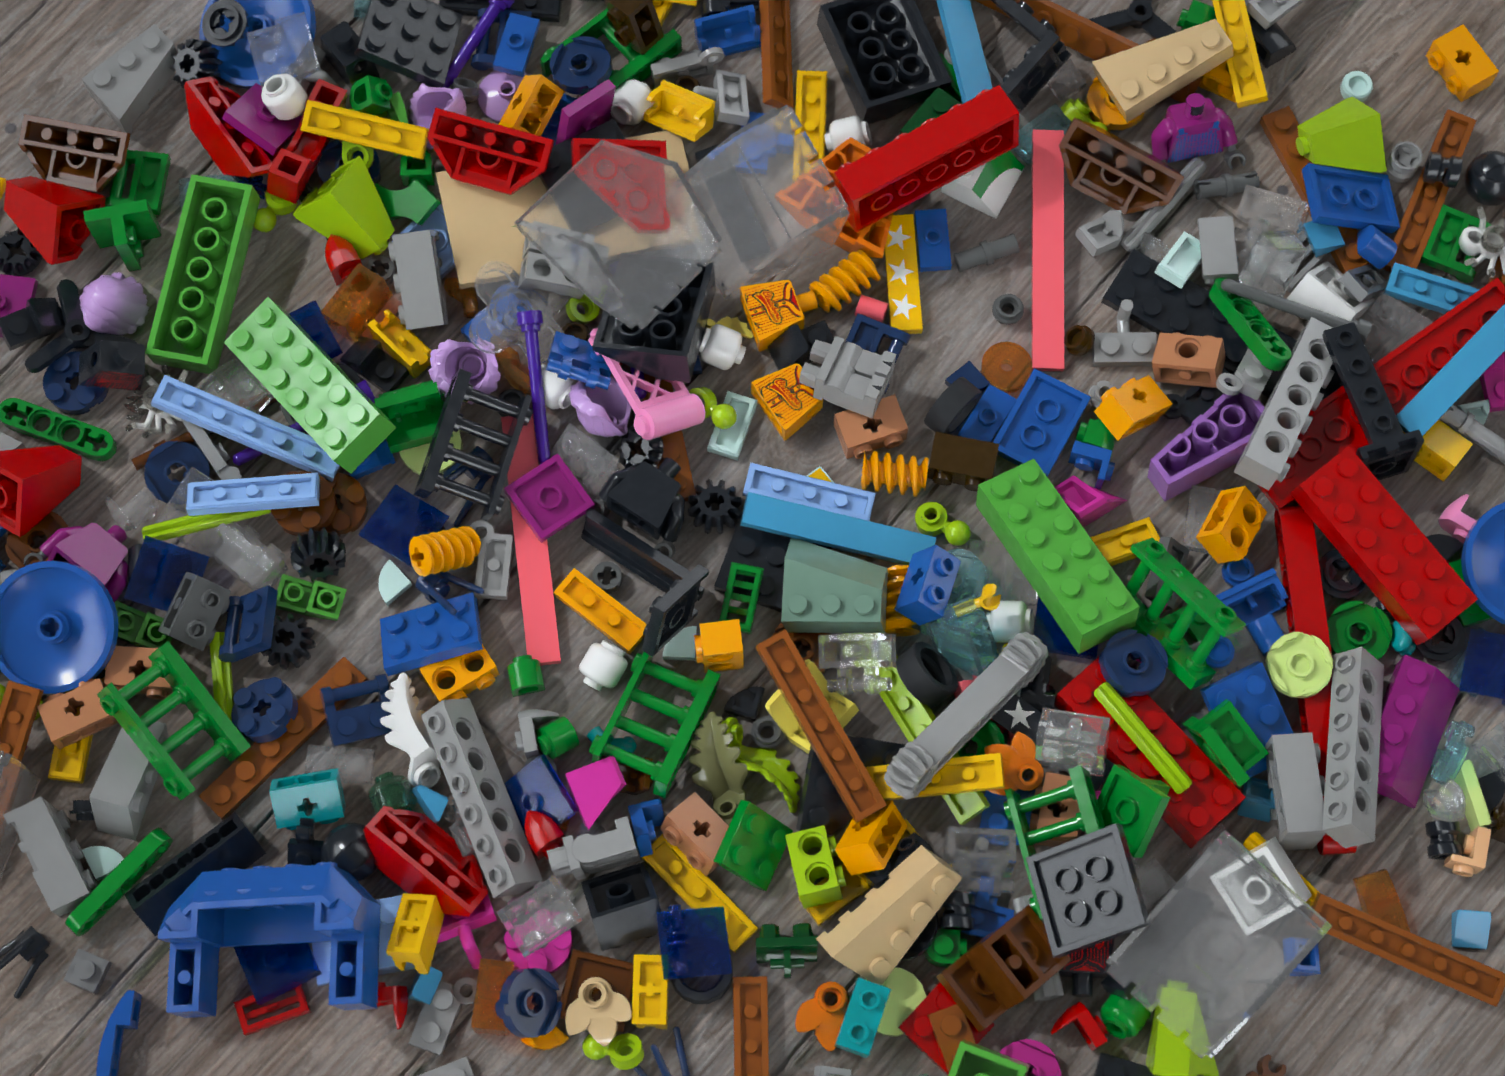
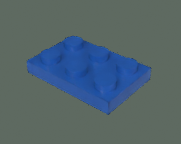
[1302,163,1400,234]
[993,368,1091,477]
[380,592,483,676]
[1200,661,1293,778]

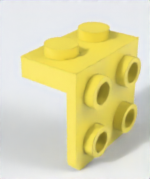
[765,659,859,754]

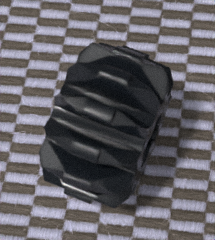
[169,39,224,88]
[688,479,742,535]
[290,527,346,582]
[261,613,316,670]

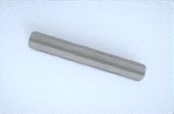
[1120,157,1207,253]

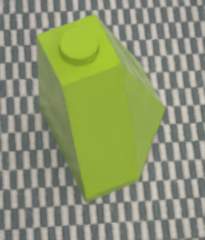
[1296,96,1387,173]
[293,156,395,259]
[1145,978,1219,1076]

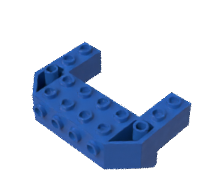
[158,862,380,1018]

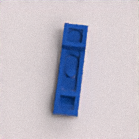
[96,990,142,1076]

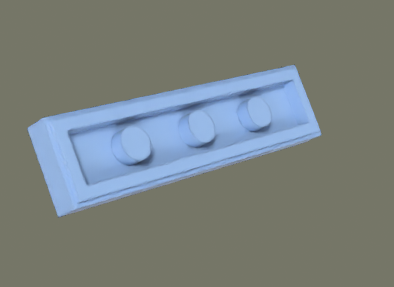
[742,462,876,521]
[186,472,320,516]

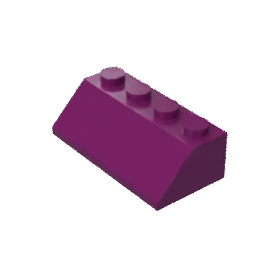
[1377,655,1459,809]

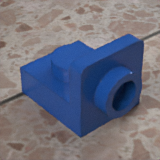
[1068,440,1115,489]
[628,799,665,857]

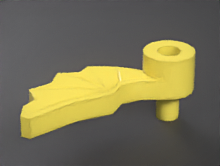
[705,316,753,339]

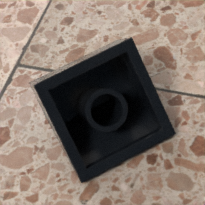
[581,861,667,951]

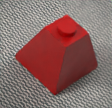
[4,176,106,265]
[0,445,82,537]

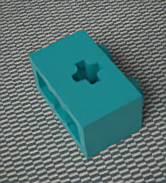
[269,768,346,830]
[834,977,891,1058]

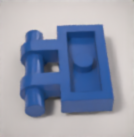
[546,331,611,390]

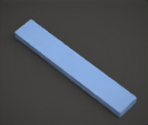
[151,375,340,482]

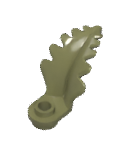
[689,711,748,826]

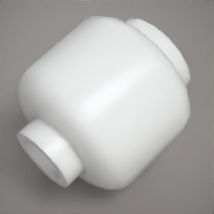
[261,74,308,121]
[611,79,654,125]
[825,116,872,152]
[699,324,746,370]
[541,364,577,409]
[985,601,1034,643]
[579,640,628,691]

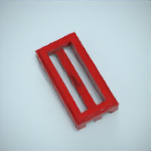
[234,979,311,1036]

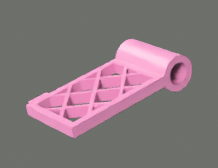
[588,328,705,440]

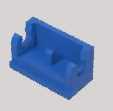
[694,4,761,56]
[1216,568,1288,628]

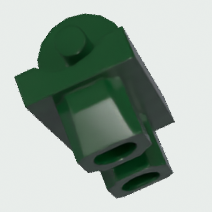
[756,923,818,979]

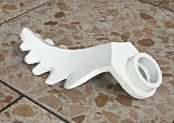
[380,672,441,788]

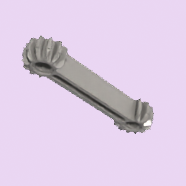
[884,631,1049,800]

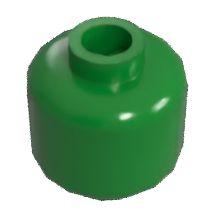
[1100,989,1152,1039]

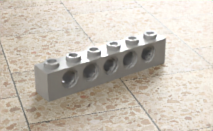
[1234,317,1334,491]
[1322,647,1384,848]
[421,698,543,898]

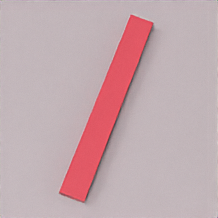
[1032,130,1064,372]
[501,414,561,666]

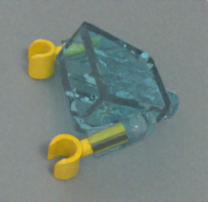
[920,584,1008,677]

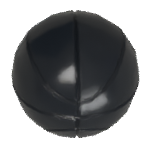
[1465,151,1505,206]
[321,823,377,881]

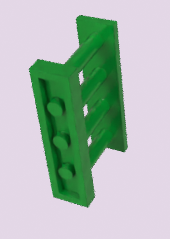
[540,8,682,96]
[1125,538,1246,690]
[97,641,251,801]
[589,652,721,798]
[1003,765,1105,921]

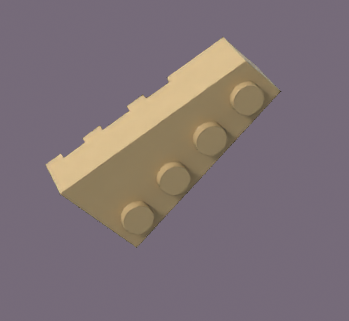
[1092,19,1233,123]
[816,845,962,985]

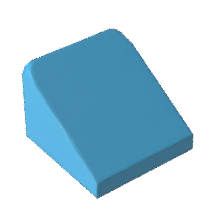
[1303,221,1345,257]
[1237,777,1276,822]
[411,785,449,823]
[1452,910,1491,950]
[408,966,443,1005]

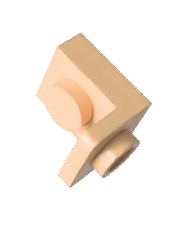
[1444,826,1492,877]

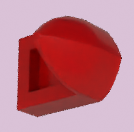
[325,234,365,286]
[524,810,565,860]
[377,982,408,1029]
[1050,1002,1108,1052]

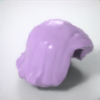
[408,83,467,150]
[79,272,149,335]
[428,339,501,405]
[569,376,631,437]

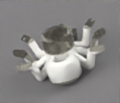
[1459,206,1505,278]
[124,365,188,438]

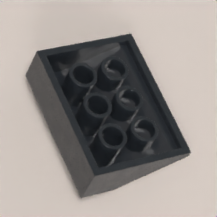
[817,0,952,124]
[592,254,716,383]

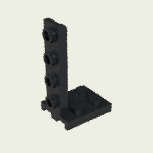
[990,0,1071,110]
[1322,322,1424,481]
[581,508,710,657]

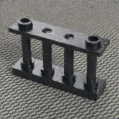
[413,369,533,521]

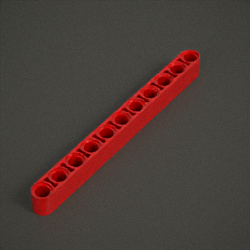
[1274,506,1357,855]

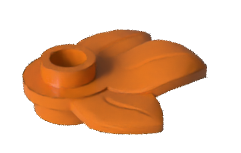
[984,732,1044,795]
[795,982,849,1052]

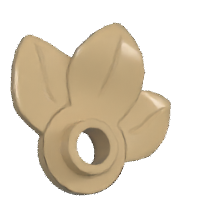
[565,977,632,1047]

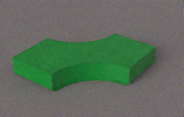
[375,180,441,225]

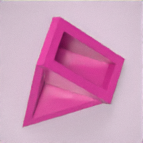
[1055,475,1128,528]
[565,756,627,830]

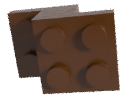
[936,905,1071,1032]

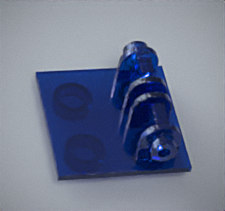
[358,484,449,568]
[1459,629,1505,706]
[656,905,732,980]

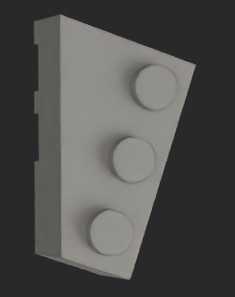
[82,24,178,133]
[388,229,448,330]
[89,721,169,840]
[1265,732,1326,851]
[3,796,97,917]

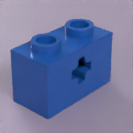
[894,545,961,626]

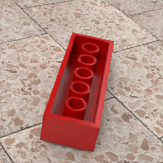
[834,85,1019,232]
[1290,446,1478,645]
[1054,657,1246,849]

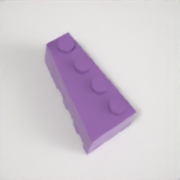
[1147,393,1265,501]

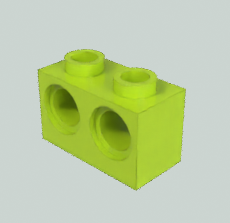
[785,825,846,909]

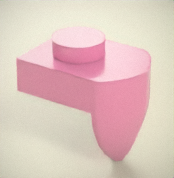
[1439,494,1476,544]

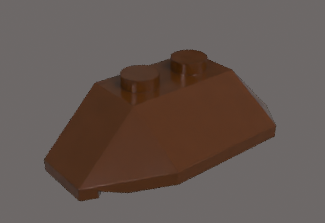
[18,114,131,192]
[1059,117,1184,215]

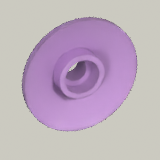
[478,71,529,123]

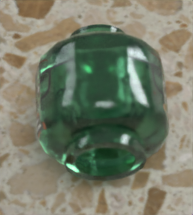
[368,772,417,814]

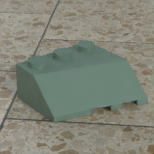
[781,538,888,633]

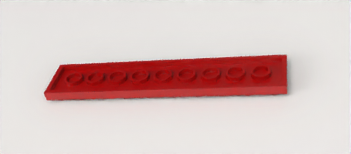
[1257,277,1505,512]

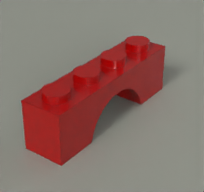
[267,79,347,204]

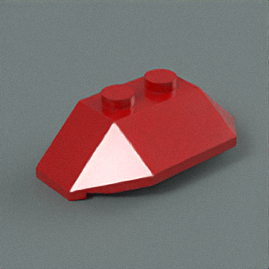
[184,76,281,177]
[427,108,554,195]
[363,806,489,917]

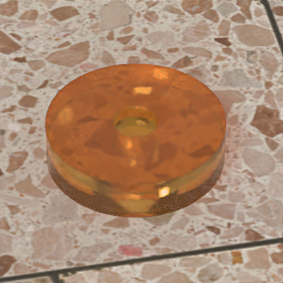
[981,342,1032,393]

